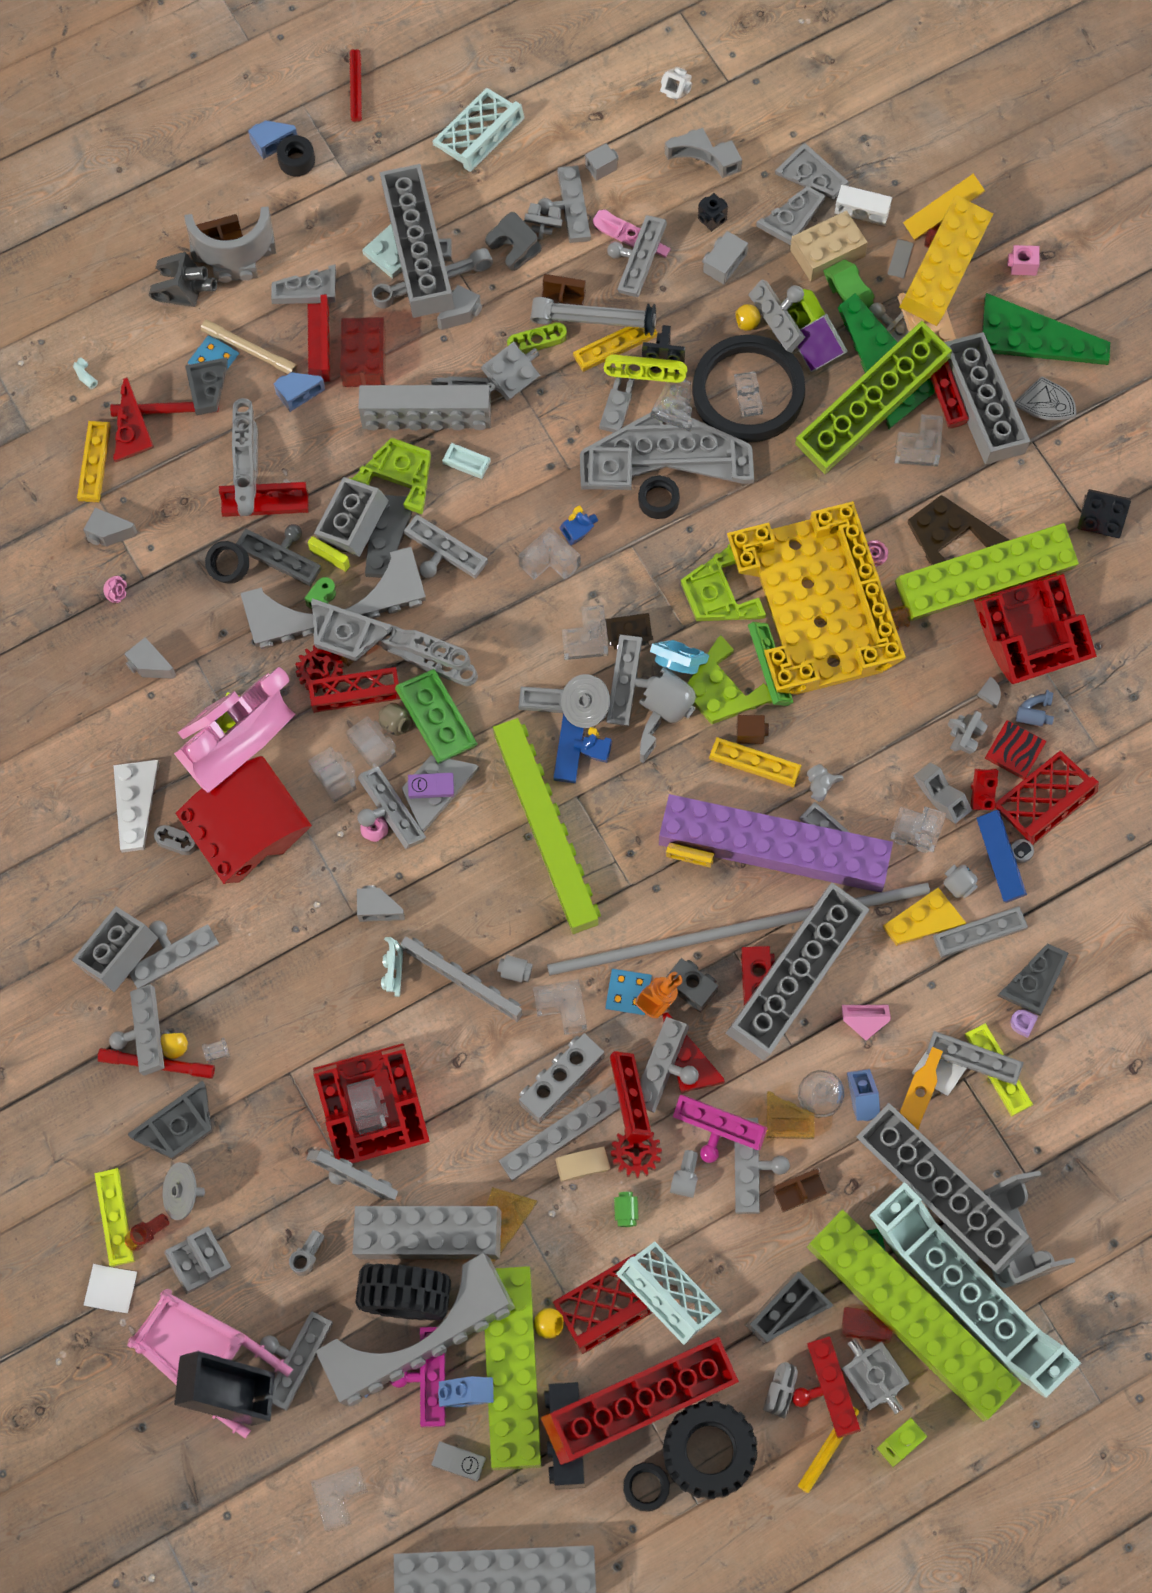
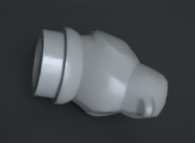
[807,764,844,802]

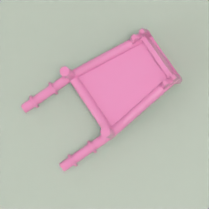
[127,1289,293,1439]

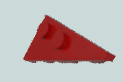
[113,377,154,462]
[662,1012,725,1093]

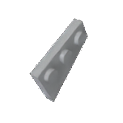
[756,186,825,245]

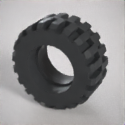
[355,1264,451,1321]
[663,1400,758,1500]

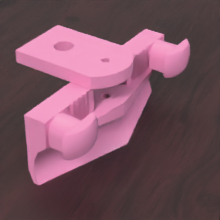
[174,667,296,793]

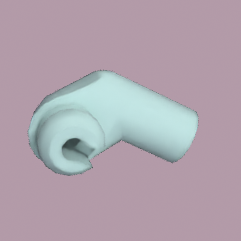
[73,358,98,389]

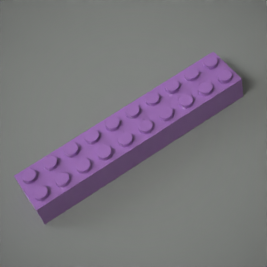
[659,794,893,893]

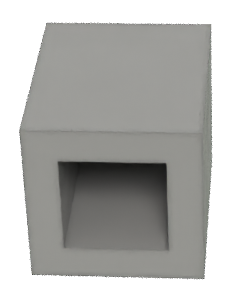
[585,143,619,181]

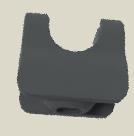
[485,212,542,271]

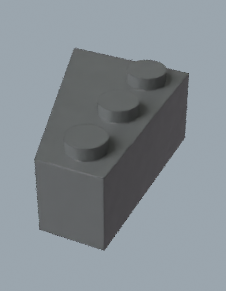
[745,1271,834,1342]

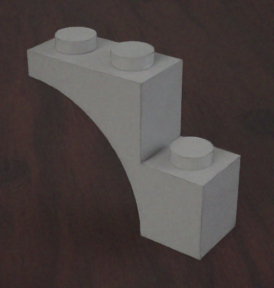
[665,128,742,178]

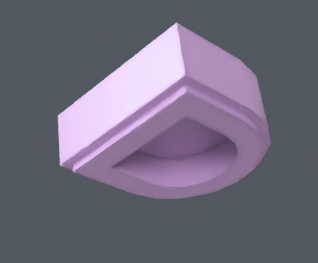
[1010,1009,1038,1038]

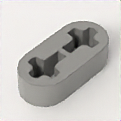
[154,825,197,855]

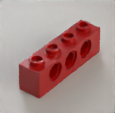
[741,946,775,1006]

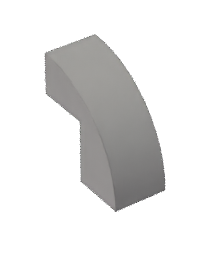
[914,762,972,824]

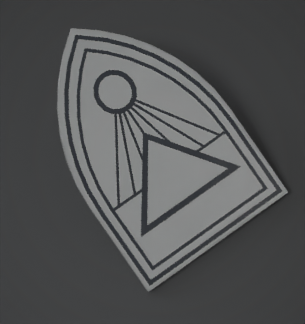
[1014,376,1076,420]

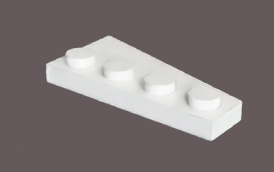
[113,760,159,853]

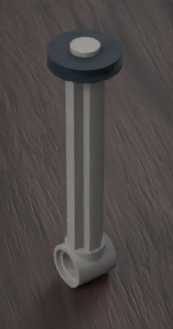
[530,297,656,336]

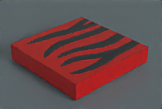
[985,720,1046,780]

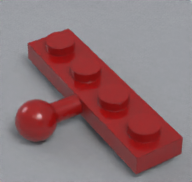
[792,1336,861,1438]

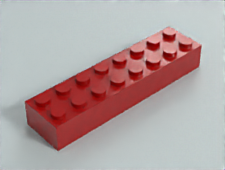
[541,1336,739,1464]

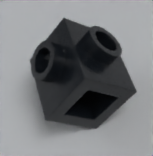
[698,193,728,232]

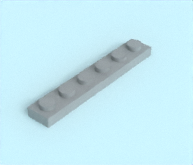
[401,936,522,1022]
[499,1083,620,1182]

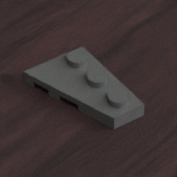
[185,357,228,416]
[998,943,1069,1016]

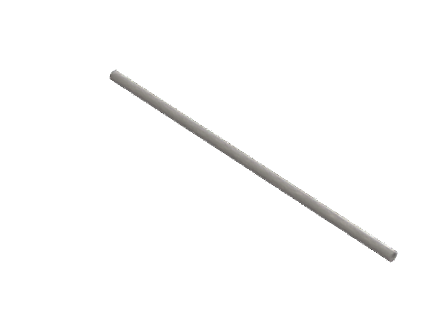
[547,883,930,976]

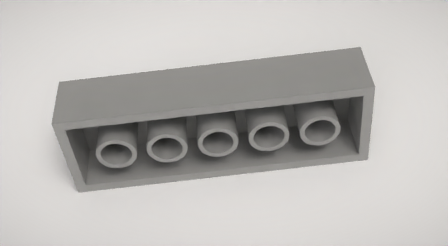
[944,332,1031,464]
[359,385,491,431]
[353,1206,502,1259]

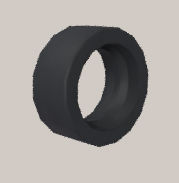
[638,475,680,519]
[205,541,249,584]
[623,1462,670,1512]

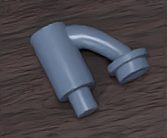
[1016,690,1054,727]

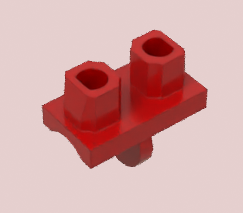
[970,769,999,810]

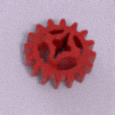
[295,645,344,693]
[611,1129,662,1179]

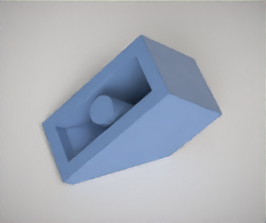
[248,121,297,159]
[273,372,325,412]
[847,1069,880,1121]

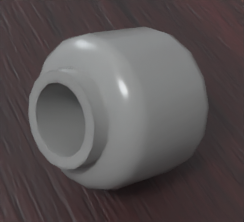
[943,865,978,899]

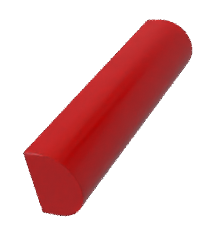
[930,361,969,428]
[610,1051,652,1143]

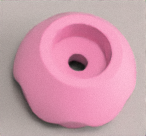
[867,540,888,567]
[103,576,127,603]
[360,816,388,842]

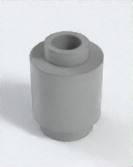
[497,955,533,983]

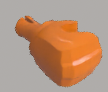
[635,972,682,1018]

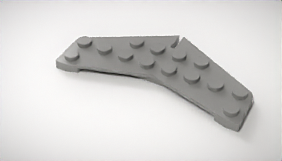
[580,407,754,490]

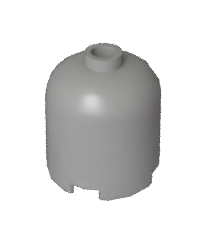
[639,667,696,723]

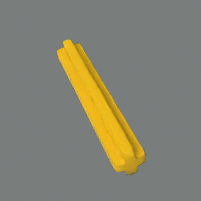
[798,1406,859,1493]

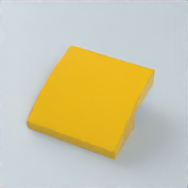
[666,843,715,868]

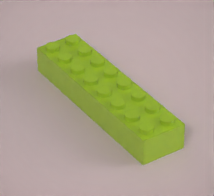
[795,321,952,475]
[895,523,1079,622]
[485,1266,542,1471]

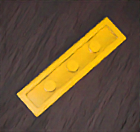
[903,173,985,240]
[573,327,658,372]
[77,421,111,503]
[709,737,802,788]

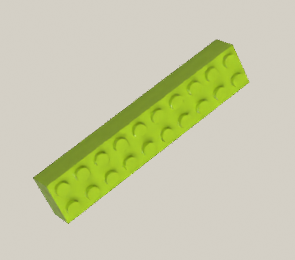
[807,1209,1021,1422]

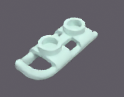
[381,937,403,997]

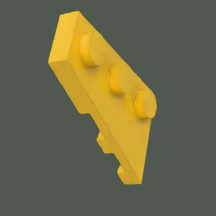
[883,887,966,946]

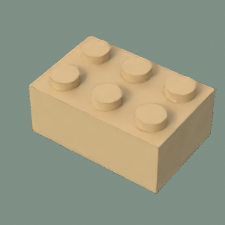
[790,210,868,282]

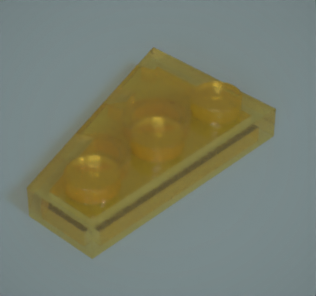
[486,1187,538,1264]

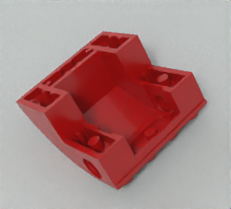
[974,573,1097,684]
[175,756,312,884]
[313,1043,430,1163]

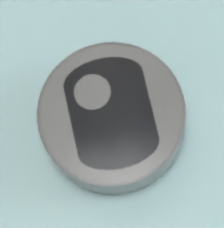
[1011,839,1034,863]

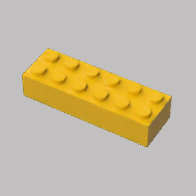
[899,195,993,326]

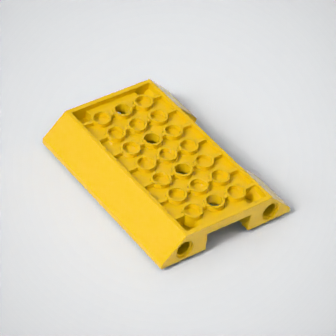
[727,501,906,695]

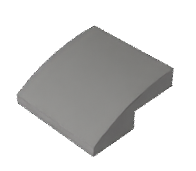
[164,1226,231,1294]

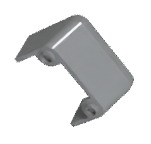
[982,1171,1075,1288]

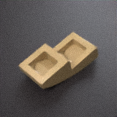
[555,1147,610,1182]

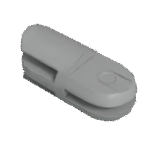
[763,1362,798,1419]

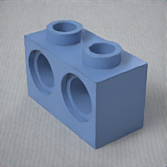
[438,1376,494,1408]

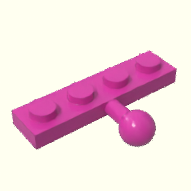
[673,1095,768,1163]
[390,1327,446,1428]

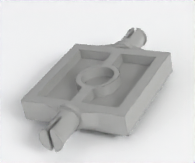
[481,342,540,401]
[841,1338,910,1414]

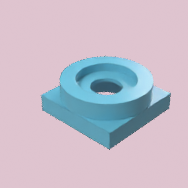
[650,640,709,674]

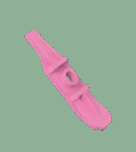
[593,210,671,258]

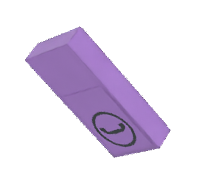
[408,773,454,799]

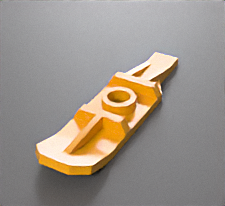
[899,1047,943,1130]

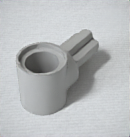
[670,1150,698,1198]
[289,1230,325,1276]

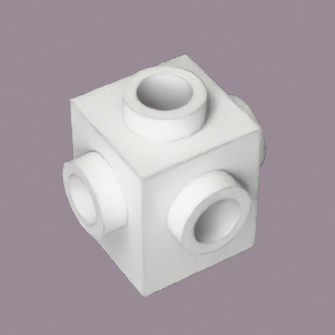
[660,67,692,100]

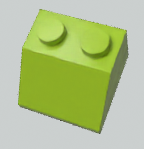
[781,289,826,329]

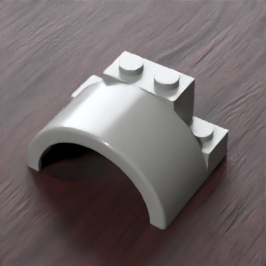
[184,207,276,283]

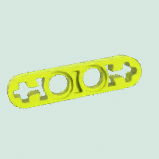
[603,355,687,383]

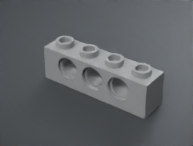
[519,1033,605,1124]

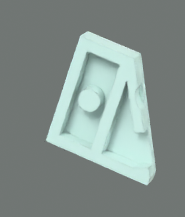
[362,224,402,279]

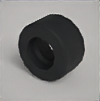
[277,135,315,177]

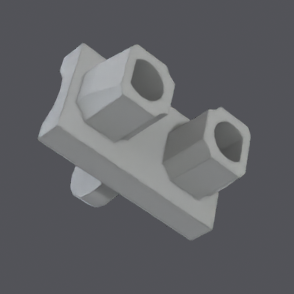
[524,203,562,240]
[948,711,988,754]

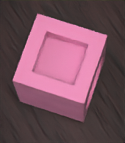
[1007,245,1039,276]

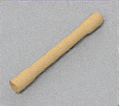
[201,319,298,374]

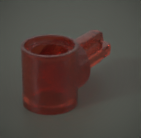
[125,1213,169,1251]

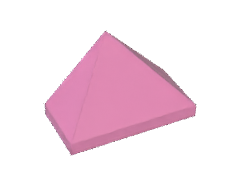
[842,1005,890,1040]

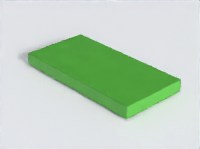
[395,669,478,764]

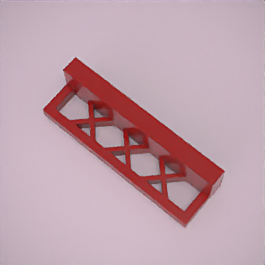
[307,294,330,382]
[219,482,309,517]
[308,667,401,713]

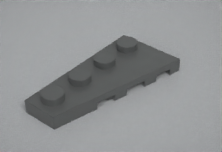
[365,495,413,578]

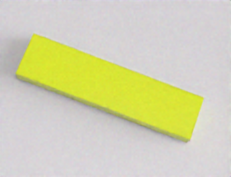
[964,1023,1033,1117]
[94,1168,135,1267]

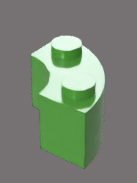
[823,259,875,308]

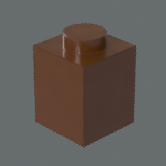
[737,715,769,744]

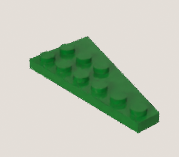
[838,293,935,429]
[982,293,1111,365]

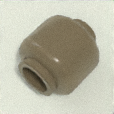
[379,703,412,736]

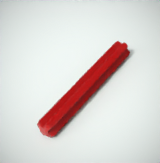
[350,49,362,122]

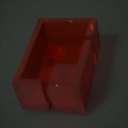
[341,317,386,387]

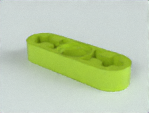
[507,323,567,354]

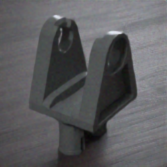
[149,252,217,307]

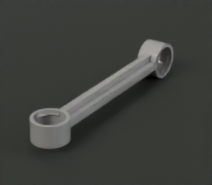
[372,249,493,308]

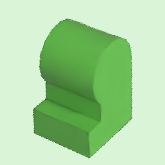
[305,577,336,609]

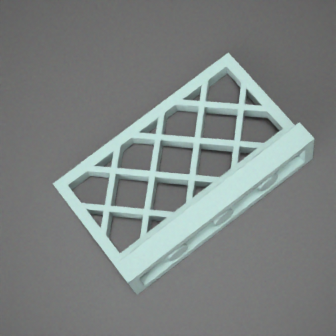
[432,88,525,172]
[617,1241,722,1345]

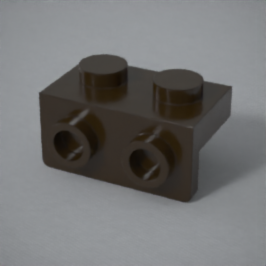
[605,613,653,649]

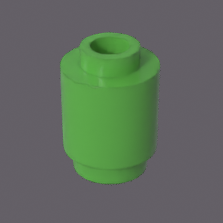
[614,1192,639,1227]

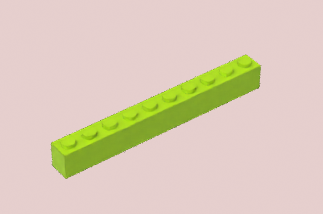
[493,718,601,934]

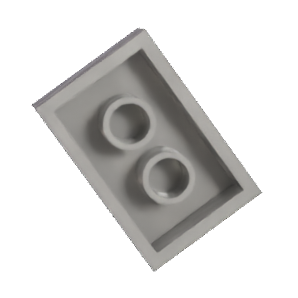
[314,477,389,557]
[72,906,158,992]

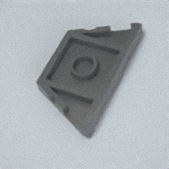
[128,1080,212,1160]

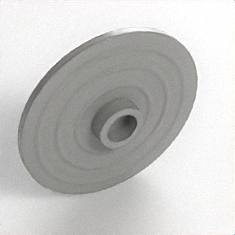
[561,674,610,728]
[163,1162,205,1220]

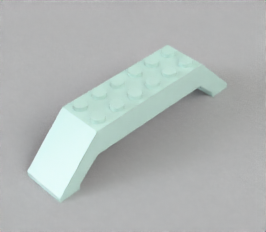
[870,1182,1081,1398]

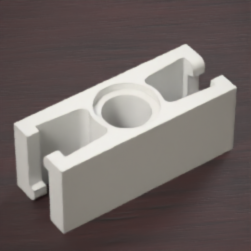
[835,185,892,226]

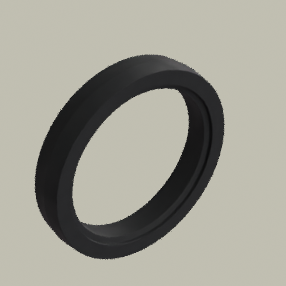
[692,334,805,443]

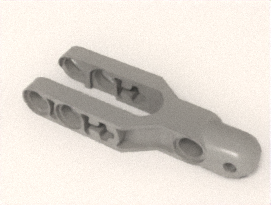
[232,398,258,516]
[376,624,478,686]

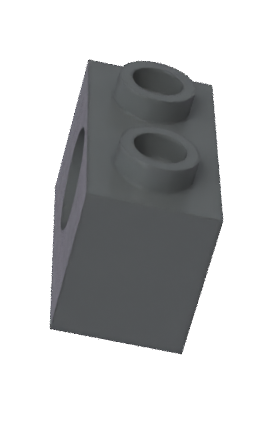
[665,958,718,1013]

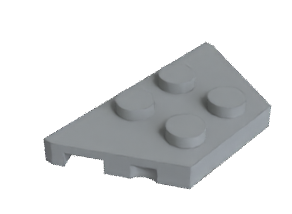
[311,599,392,661]
[402,755,479,833]

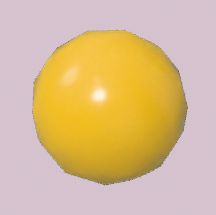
[735,304,761,331]
[161,1033,188,1059]
[534,1308,563,1339]

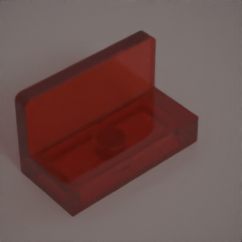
[841,1307,892,1343]

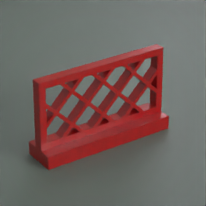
[995,750,1099,845]
[552,1254,653,1355]

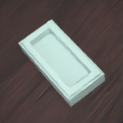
[442,443,491,479]

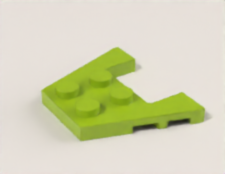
[349,438,431,514]
[681,544,766,621]
[687,635,773,724]

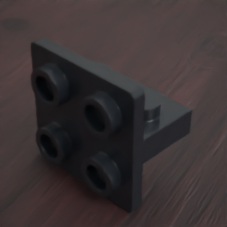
[642,325,685,372]
[1077,489,1131,538]

